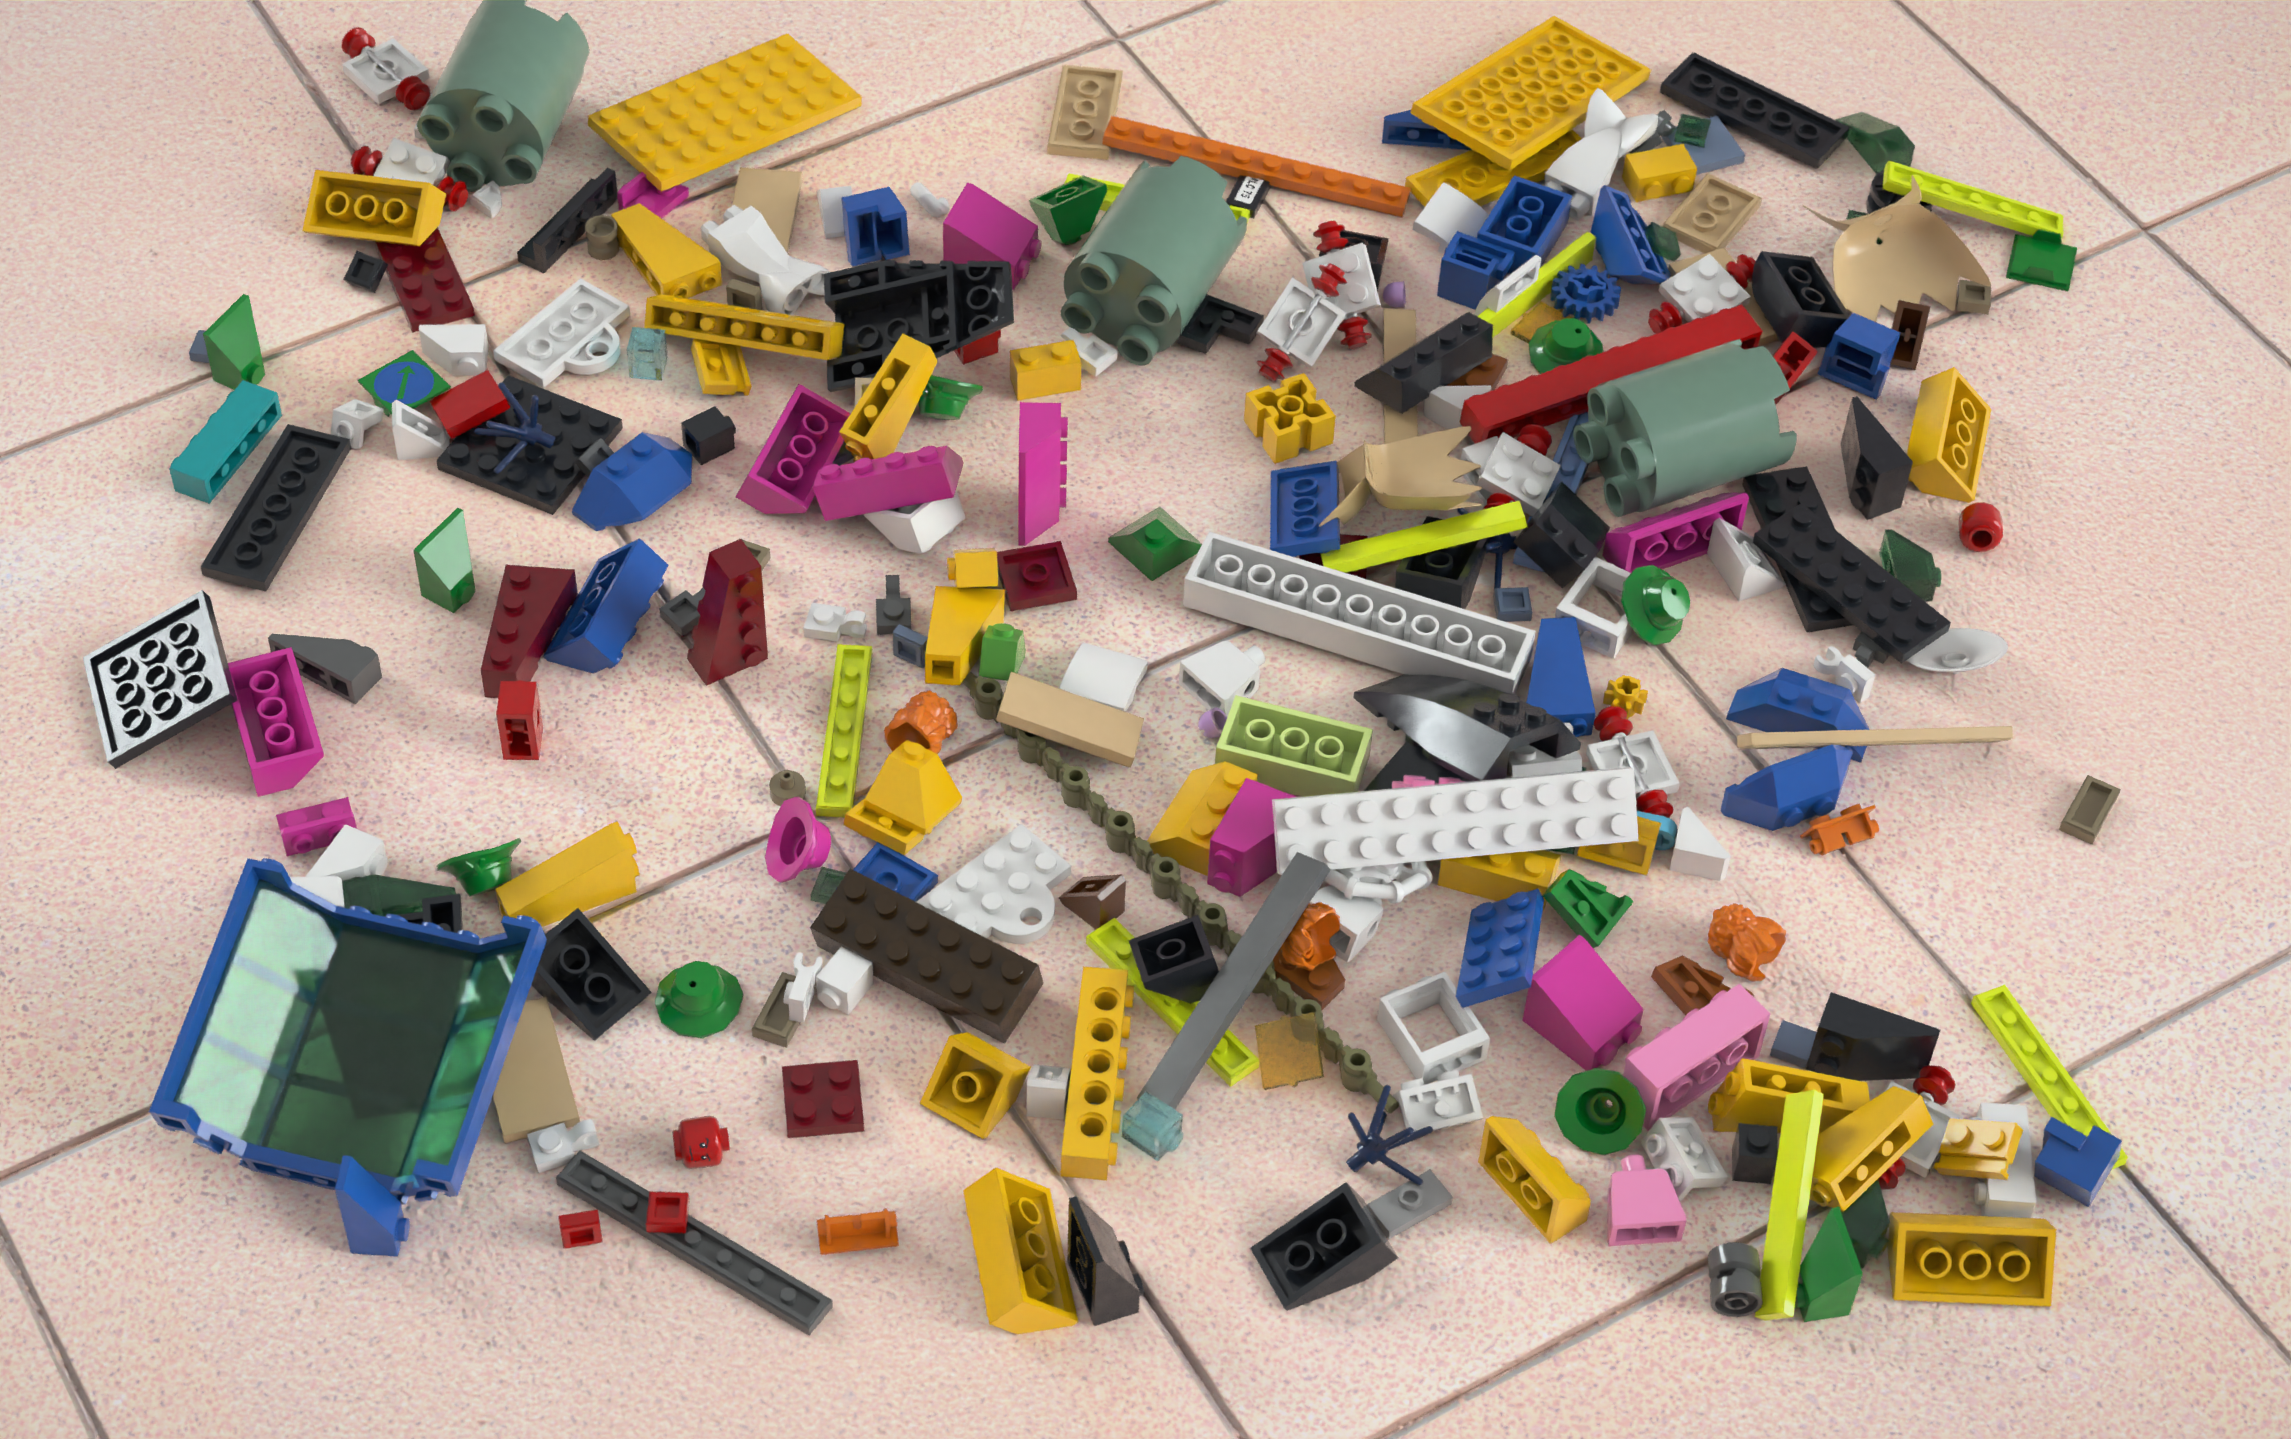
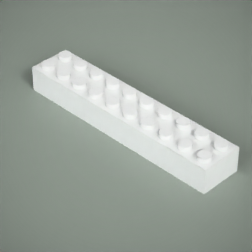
[1183,531,1536,695]

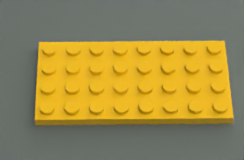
[1411,16,1651,171]
[588,33,862,192]

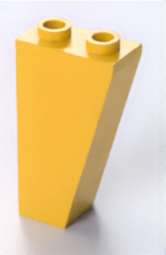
[611,203,722,298]
[839,333,938,462]
[925,586,1005,685]
[496,821,640,927]
[1708,1058,1870,1134]
[1809,1086,1934,1212]

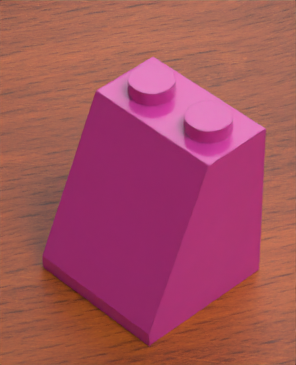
[943,182,1042,290]
[1207,778,1296,897]
[1522,935,1644,1071]

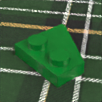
[1543,869,1634,948]

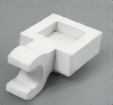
[1061,327,1118,377]
[803,603,867,642]
[1813,646,1876,703]
[784,952,822,1023]
[527,1119,599,1173]

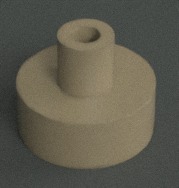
[769,770,806,806]

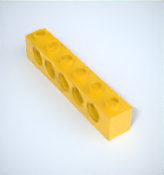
[644,294,844,360]
[1061,966,1134,1180]

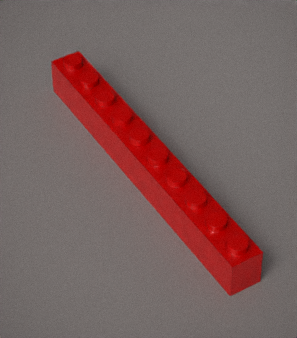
[1459,304,1763,444]

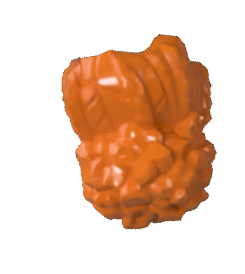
[884,690,958,754]
[1280,902,1340,971]
[1707,903,1786,982]

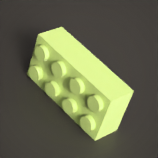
[1215,695,1373,797]

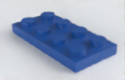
[1270,460,1340,557]
[1456,889,1544,1008]

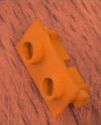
[1800,804,1879,855]
[817,1208,899,1255]

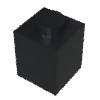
[681,406,736,465]
[1732,1123,1778,1184]

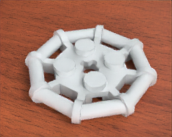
[1324,861,1432,903]

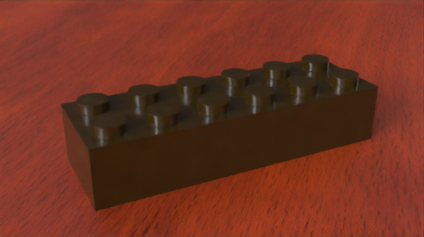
[810,869,1044,1044]

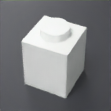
[816,946,873,1015]

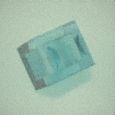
[627,327,668,381]
[1122,1091,1184,1161]

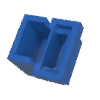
[841,186,910,267]
[1437,231,1516,310]
[1818,313,1900,400]
[2034,1117,2122,1207]

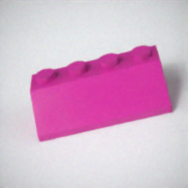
[735,384,851,514]
[1018,402,1068,546]
[813,446,964,521]
[1602,492,1749,573]
[228,647,324,797]

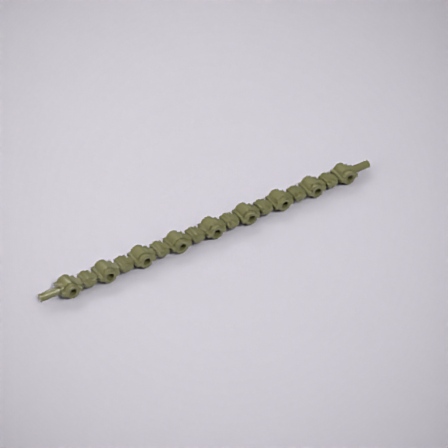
[962,671,1399,1114]

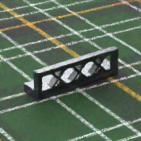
[517,168,618,273]

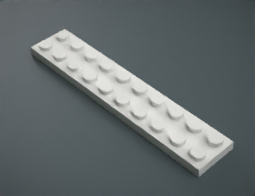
[1272,767,1639,874]

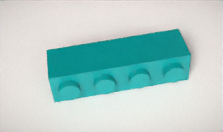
[169,380,282,504]

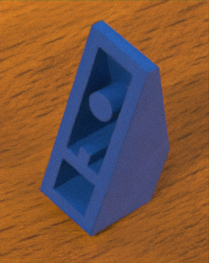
[1382,110,1472,150]
[335,1156,410,1257]

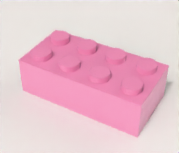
[1623,984,1771,1131]

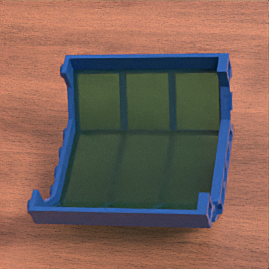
[149,858,547,1205]

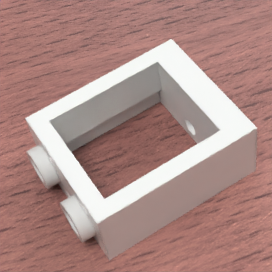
[1555,557,1634,659]
[1377,972,1490,1085]

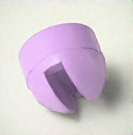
[1383,281,1406,308]
[1198,707,1227,738]

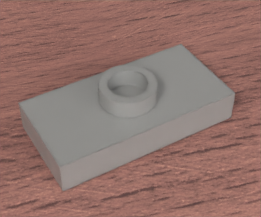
[1367,1170,1453,1240]

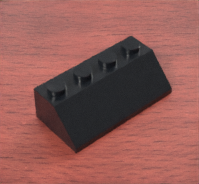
[1354,312,1493,414]

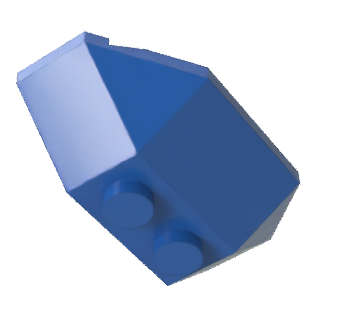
[1590,185,1671,284]
[572,432,693,531]
[1726,668,1870,763]
[1720,744,1853,831]

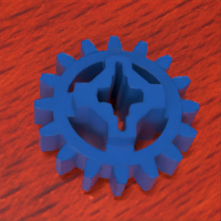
[1550,264,1621,323]

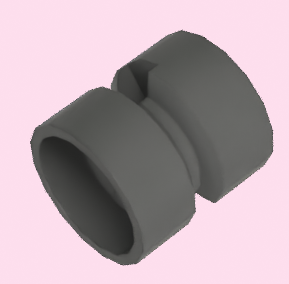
[1708,1242,1763,1317]

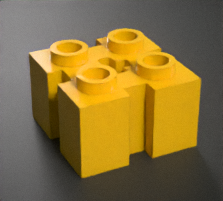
[1244,373,1336,464]

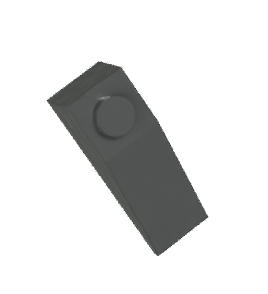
[268,633,382,704]

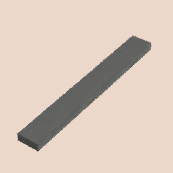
[1137,852,1330,1117]
[556,1151,833,1336]

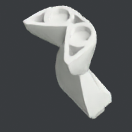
[1544,88,1658,221]
[701,205,830,315]

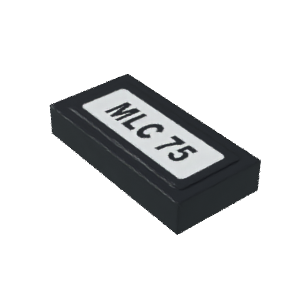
[1226,175,1271,219]

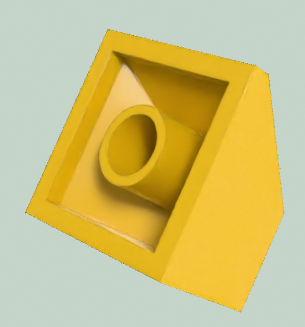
[863,740,962,835]

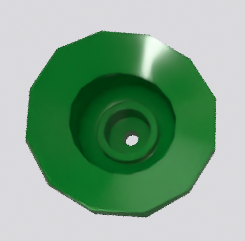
[1529,318,1604,374]
[919,375,983,420]
[1621,565,1690,646]
[436,838,522,897]
[655,961,743,1038]
[1554,1068,1646,1155]

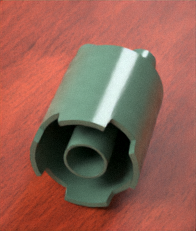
[417,0,590,192]
[1061,156,1247,366]
[1573,339,1797,517]

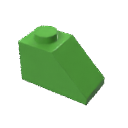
[979,623,1026,681]

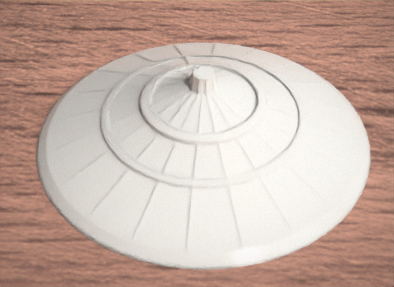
[1906,628,2008,674]

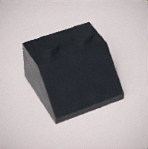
[1128,915,1219,1004]

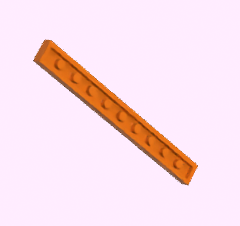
[1102,116,1411,218]

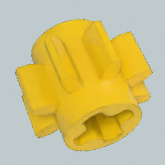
[1603,675,1648,719]

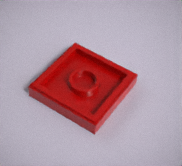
[429,370,511,439]

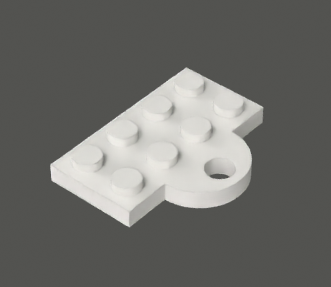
[493,278,631,388]
[917,824,1071,944]

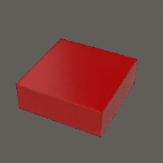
[646,1191,689,1233]
[558,1209,603,1249]

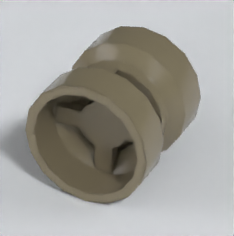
[585,215,619,260]

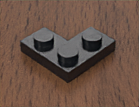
[1177,295,1264,354]

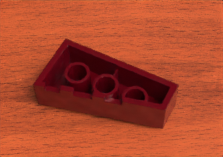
[687,539,768,686]
[481,565,578,698]

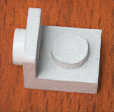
[331,399,383,449]

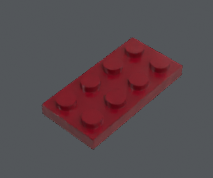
[374,227,475,333]

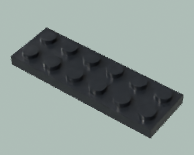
[1660,52,1850,169]
[200,424,351,592]
[1742,466,1853,633]
[1752,503,1951,663]

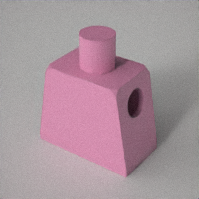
[1607,1155,1687,1246]

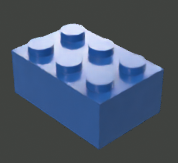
[1477,176,1572,274]

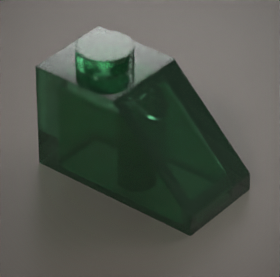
[1879,529,1941,602]
[1841,1179,1890,1269]

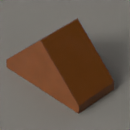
[1890,300,1931,370]
[1059,874,1126,930]

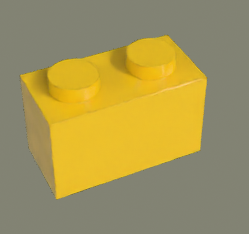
[1622,144,1697,202]
[1010,340,1082,401]
[947,548,998,588]

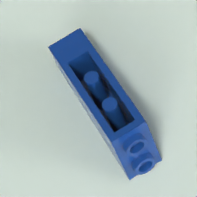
[1526,617,1596,737]

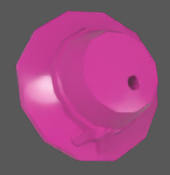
[765,797,831,883]

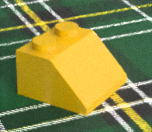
[919,1032,1031,1139]

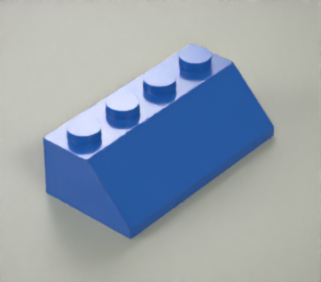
[543,538,669,674]

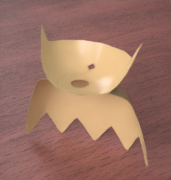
[1803,175,1991,322]
[1319,426,1482,527]

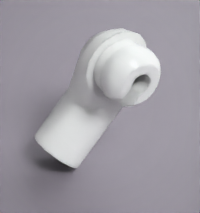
[910,182,950,218]

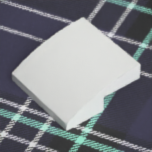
[1412,182,1489,255]
[1474,255,1541,316]
[1059,642,1148,712]

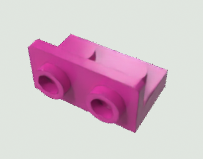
[617,172,689,219]
[276,797,357,856]

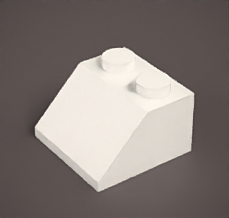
[864,490,966,554]

